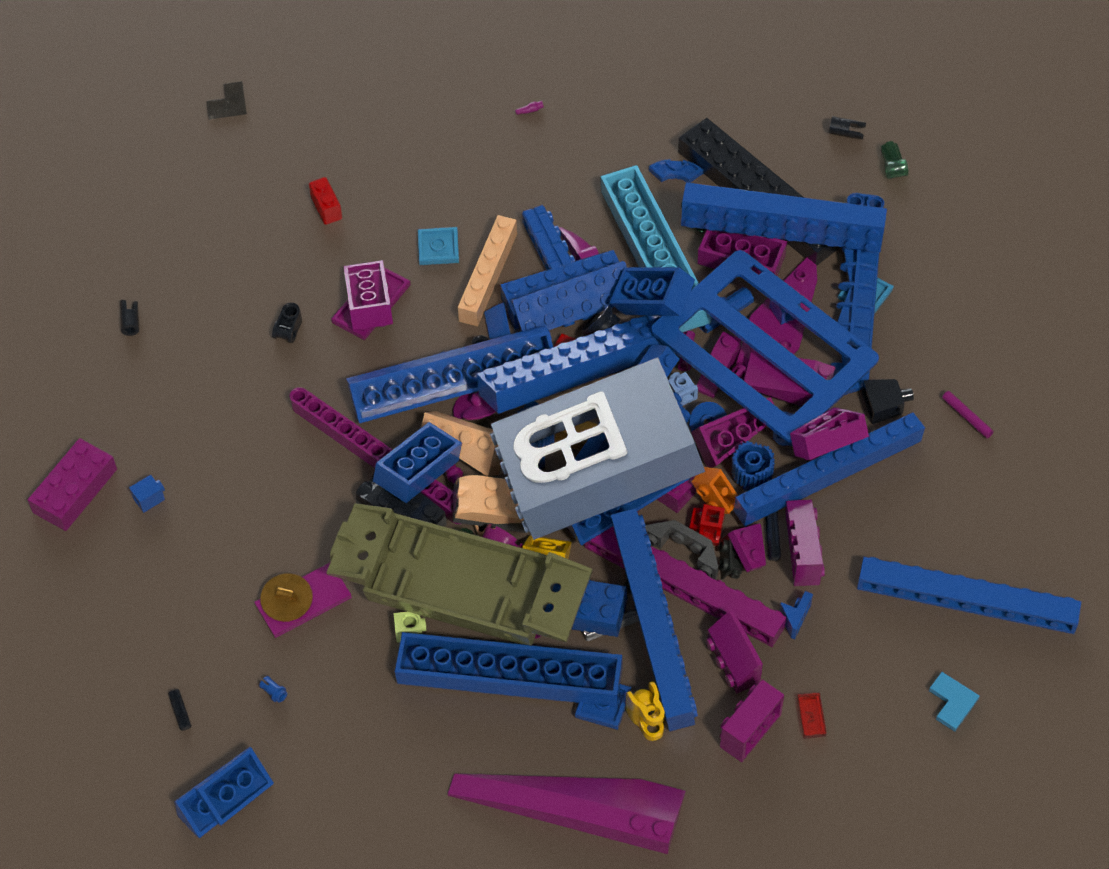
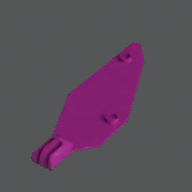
[731,258,817,380]

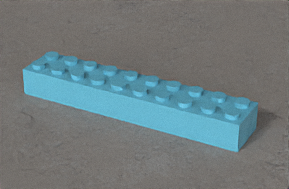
[600,165,711,332]

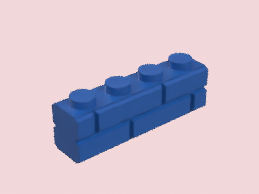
[522,205,575,270]

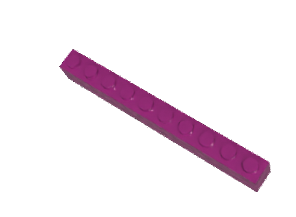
[585,526,786,647]

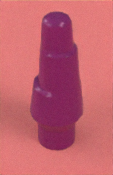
[515,101,544,115]

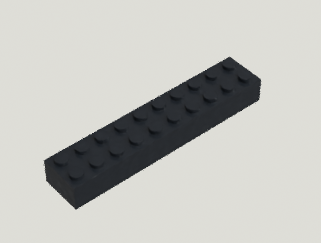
[678,117,841,266]

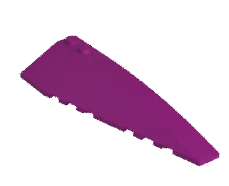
[448,774,686,854]

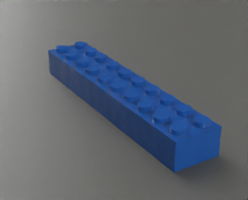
[681,182,887,252]
[477,315,666,414]
[346,325,553,423]
[611,508,698,732]
[395,632,623,707]

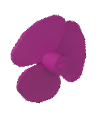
[453,391,496,420]

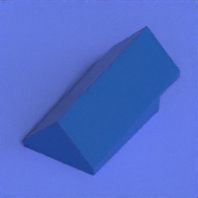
[174,747,274,838]

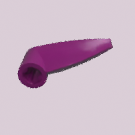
[559,227,599,262]

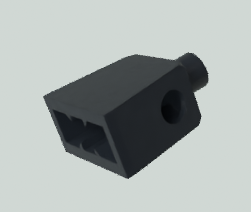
[862,379,914,424]

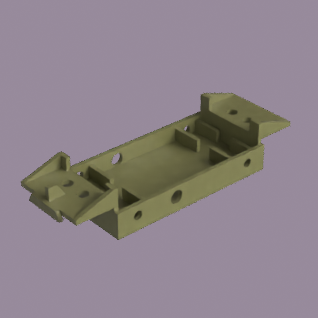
[327,503,593,646]

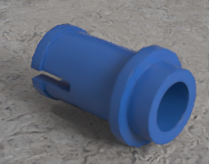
[259,676,287,703]

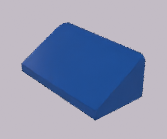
[484,303,510,339]

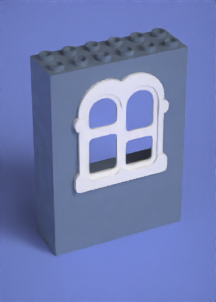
[490,357,705,540]

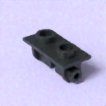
[718,532,742,580]

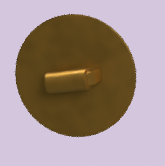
[260,573,313,622]

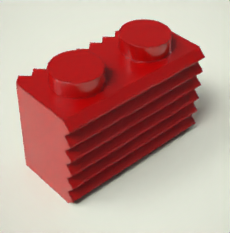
[309,177,343,225]

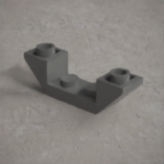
[645,520,718,580]

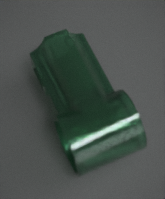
[881,141,909,179]

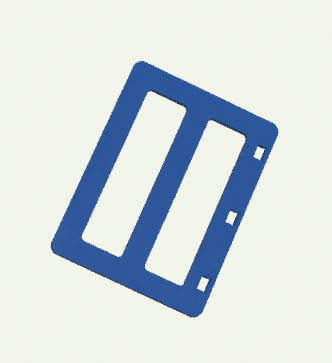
[651,250,879,442]

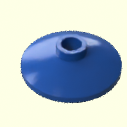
[689,402,727,432]

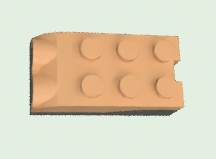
[453,475,530,533]

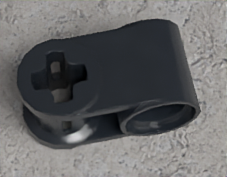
[272,302,302,343]

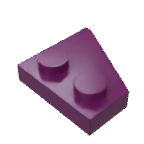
[728,523,766,572]

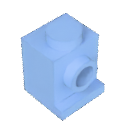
[668,372,698,405]

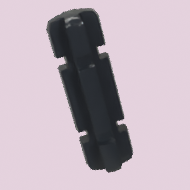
[168,689,192,731]

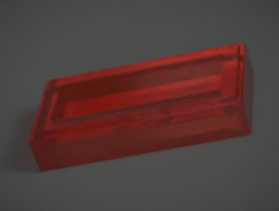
[797,693,827,739]

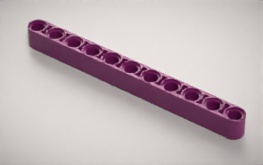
[290,387,462,524]

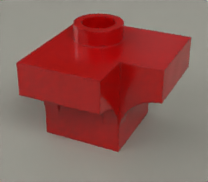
[689,504,725,546]

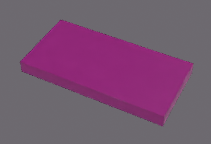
[331,267,411,341]
[254,562,352,638]

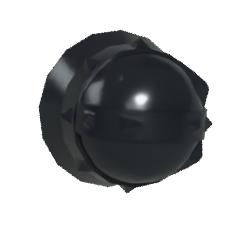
[580,306,621,336]

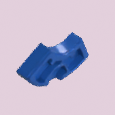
[649,159,703,183]

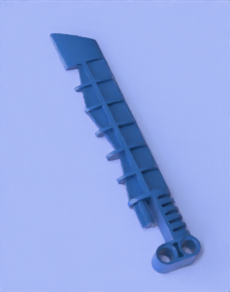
[831,193,884,395]

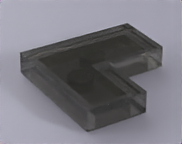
[206,81,247,120]

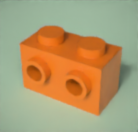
[691,467,738,514]

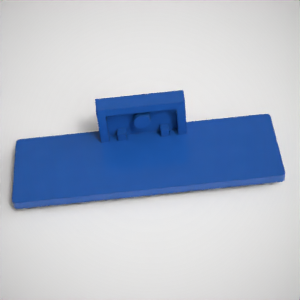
[512,261,627,331]

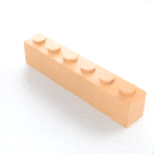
[458,215,517,327]

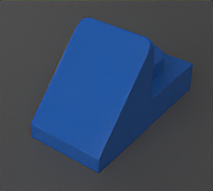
[779,591,813,639]

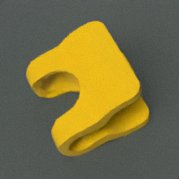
[626,681,665,741]

